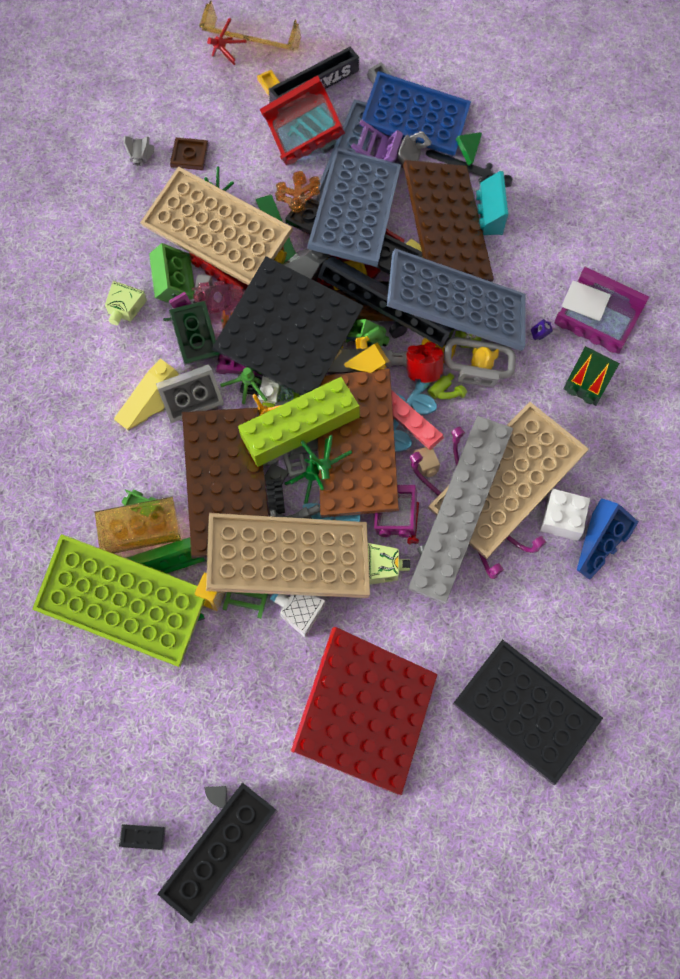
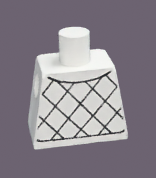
[275,594,325,637]

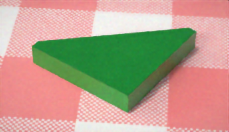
[456,132,482,166]

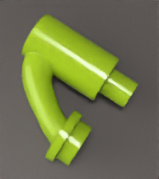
[427,373,467,400]

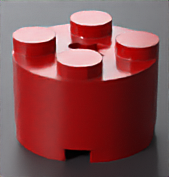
[406,342,444,383]

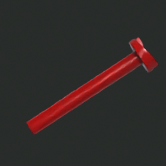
[407,502,419,545]

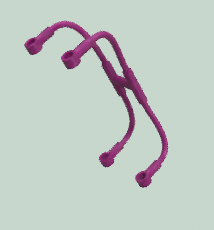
[409,426,547,579]

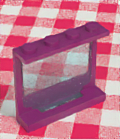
[554,267,649,354]

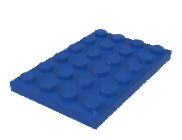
[360,71,471,156]

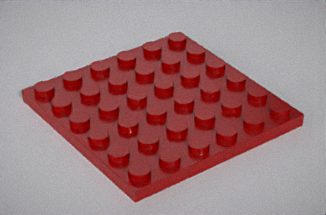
[290,627,438,795]

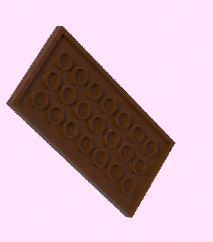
[403,160,494,282]
[182,407,268,558]

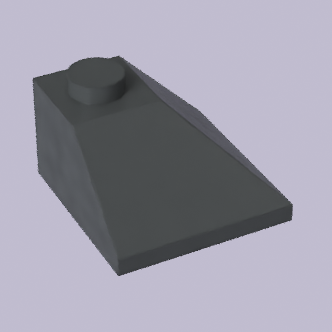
[283,249,330,281]

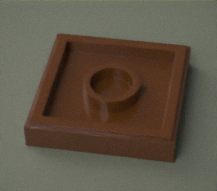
[170,137,209,170]

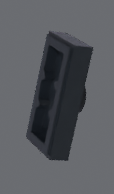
[119,824,166,850]

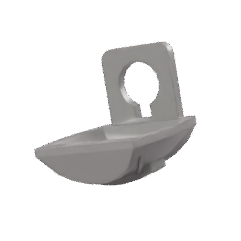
[398,131,431,165]

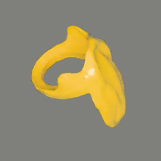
[471,347,499,369]

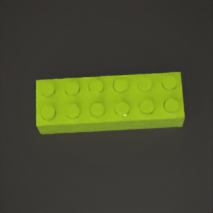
[238,377,360,467]

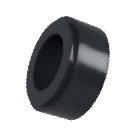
[389,322,408,338]

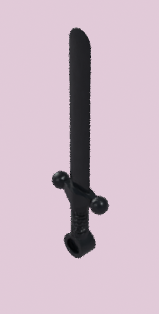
[425,149,513,187]

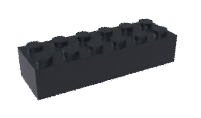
[157,782,278,924]

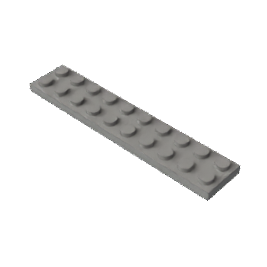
[408,415,513,604]

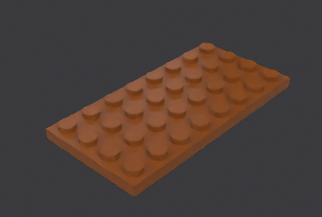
[318,368,399,518]

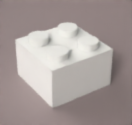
[540,488,590,541]

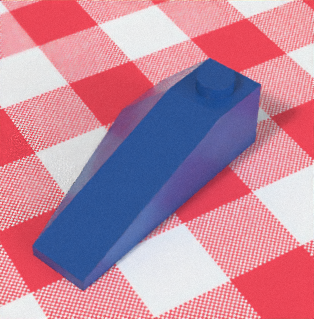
[577,498,639,579]

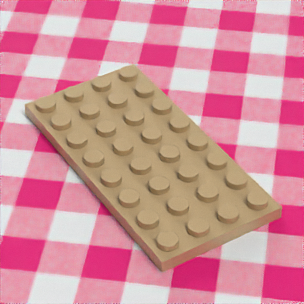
[140,166,293,285]
[428,402,589,559]
[206,513,370,598]

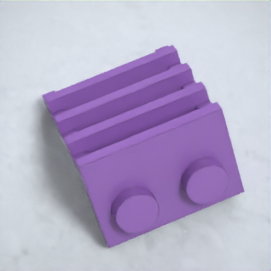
[351,120,403,163]

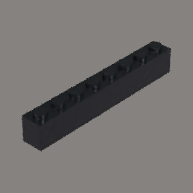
[318,256,455,348]

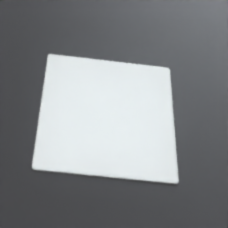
[562,280,611,321]

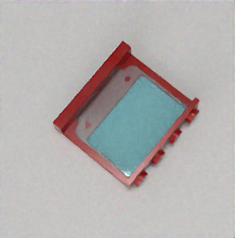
[260,76,345,166]

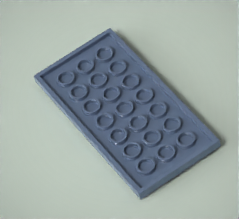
[307,148,401,267]
[387,248,526,351]

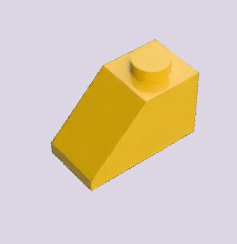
[344,343,389,373]

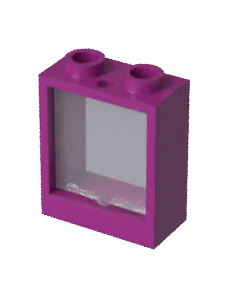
[374,485,417,538]

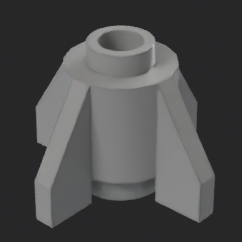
[123,136,154,166]

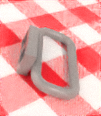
[444,337,516,388]

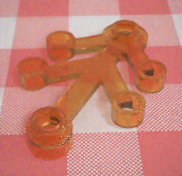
[275,171,320,212]

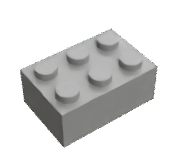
[156,364,224,423]

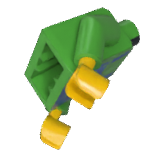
[341,319,389,349]

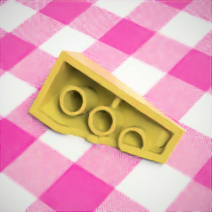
[114,358,180,430]

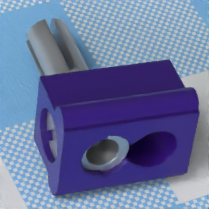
[531,319,560,340]

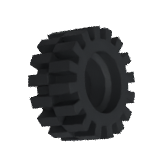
[266,478,285,513]

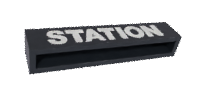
[268,47,359,103]

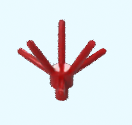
[207,18,247,65]

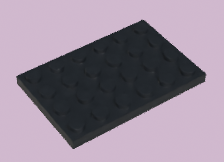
[453,639,603,785]

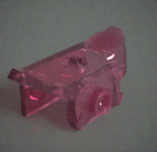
[192,281,245,313]

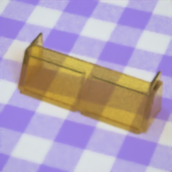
[199,1,301,51]

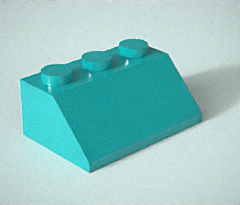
[476,171,508,235]

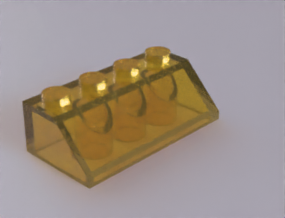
[95,496,182,554]

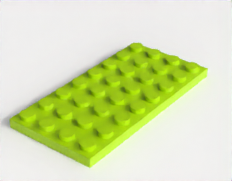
[32,534,205,667]

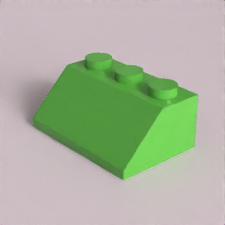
[149,243,195,303]

